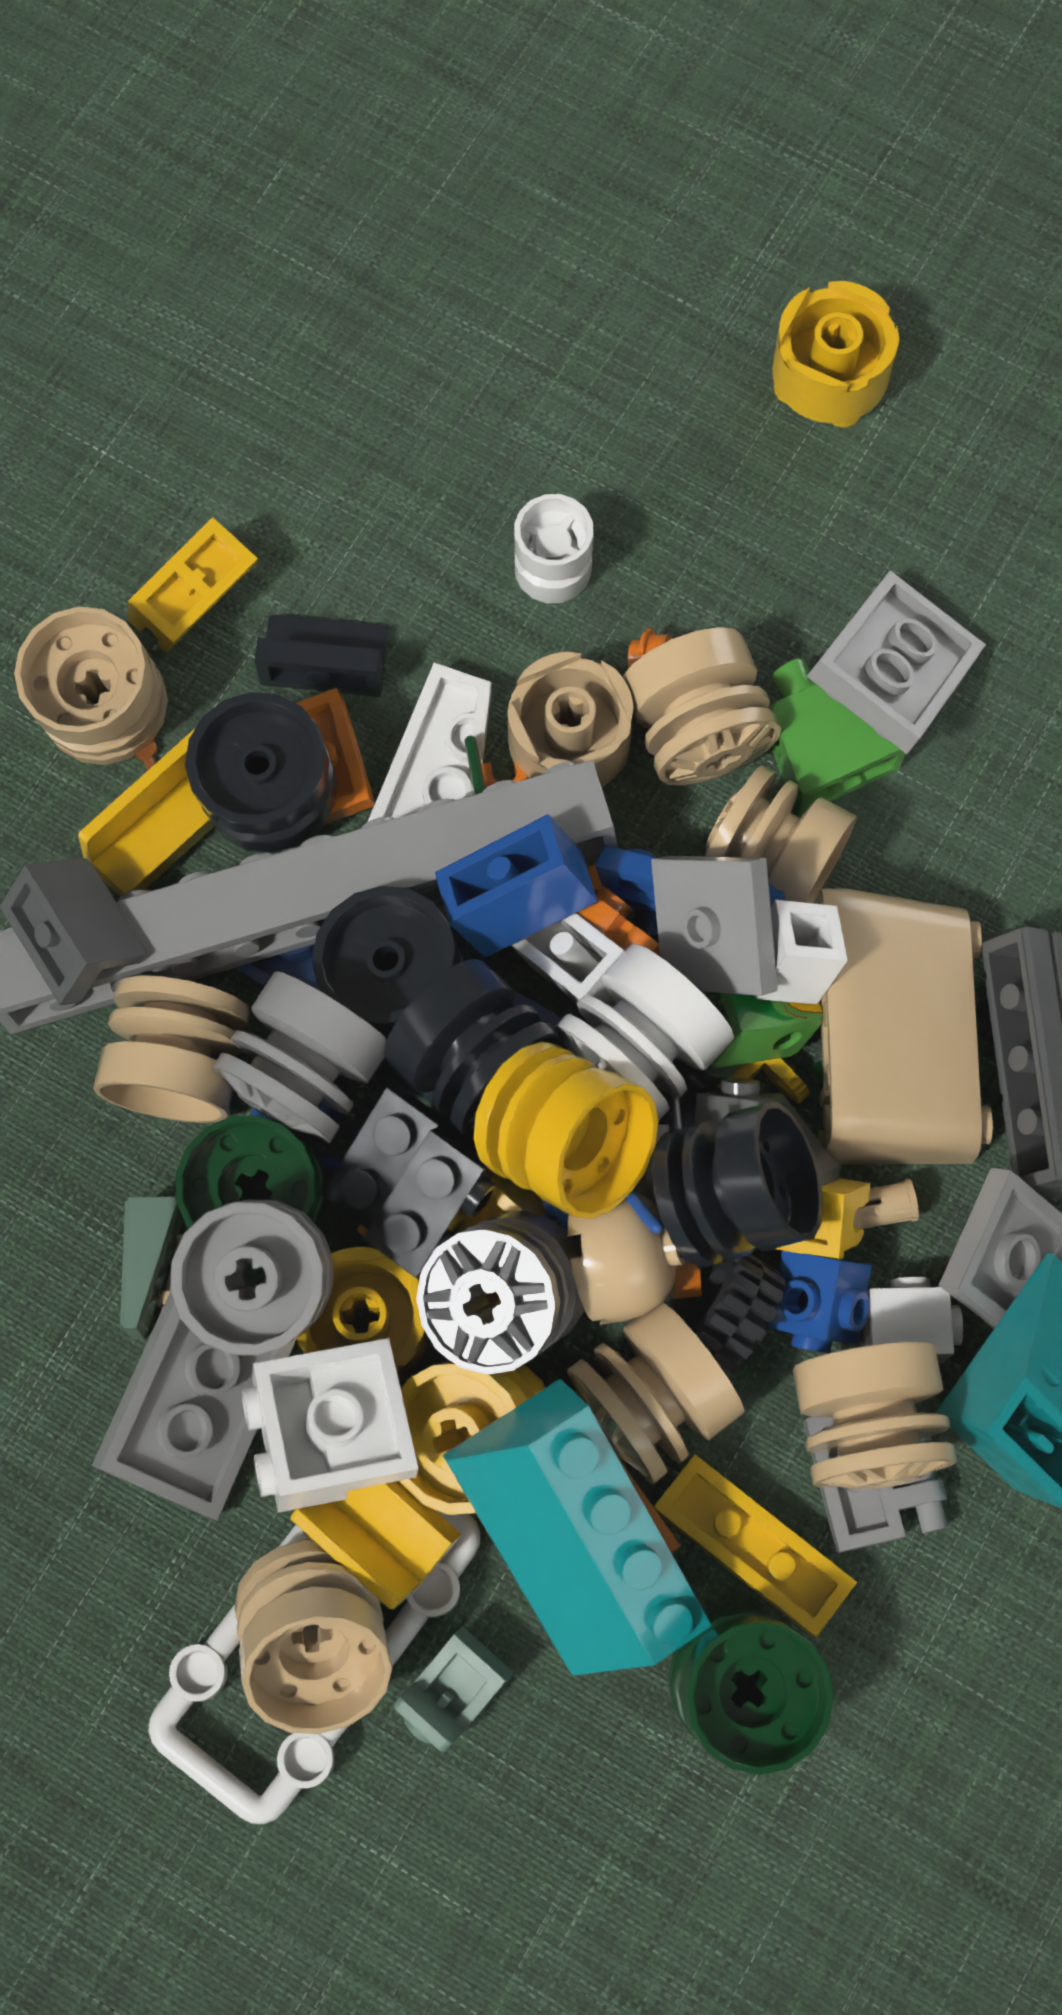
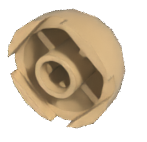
[568,1191,686,1325]

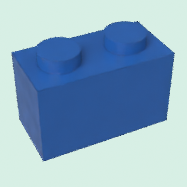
[435,814,598,958]

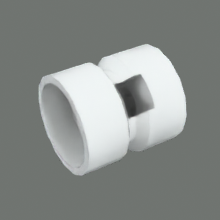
[514,494,593,603]

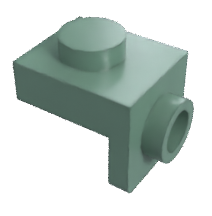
[393,1626,514,1752]

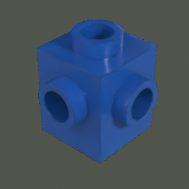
[768,1250,872,1353]

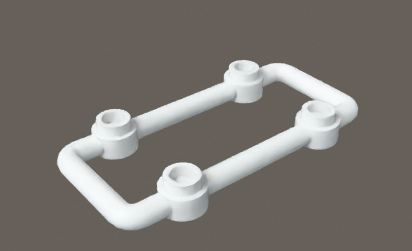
[148,1509,481,1824]

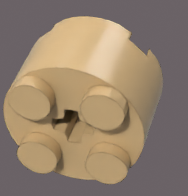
[508,652,634,787]

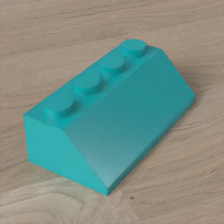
[442,1379,712,1675]

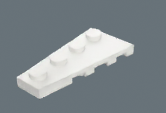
[368,663,492,921]

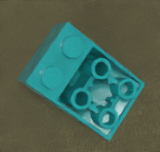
[936,1252,1062,1509]

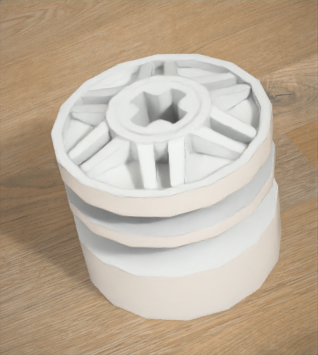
[554,943,734,1121]

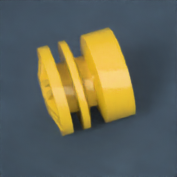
[474,1041,658,1219]

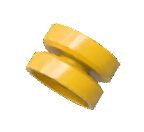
[399,1361,545,1515]

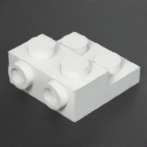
[241,1338,418,1513]

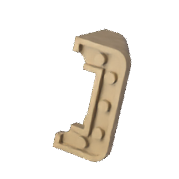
[815,888,993,1164]

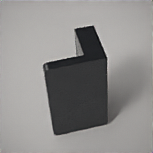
[254,614,389,697]

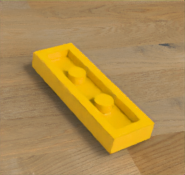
[654,1454,857,1638]

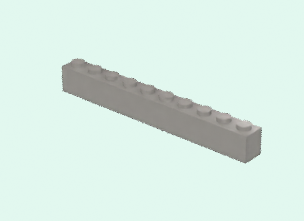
[0,760,618,1034]

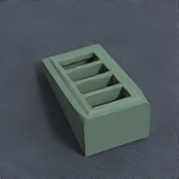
[120,1197,184,1339]

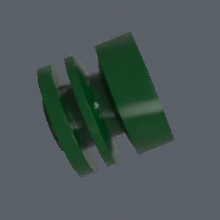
[176,1115,329,1229]
[668,1607,834,1775]

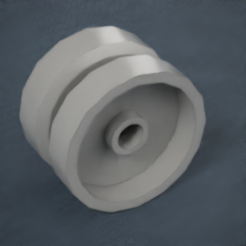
[171,1199,334,1356]

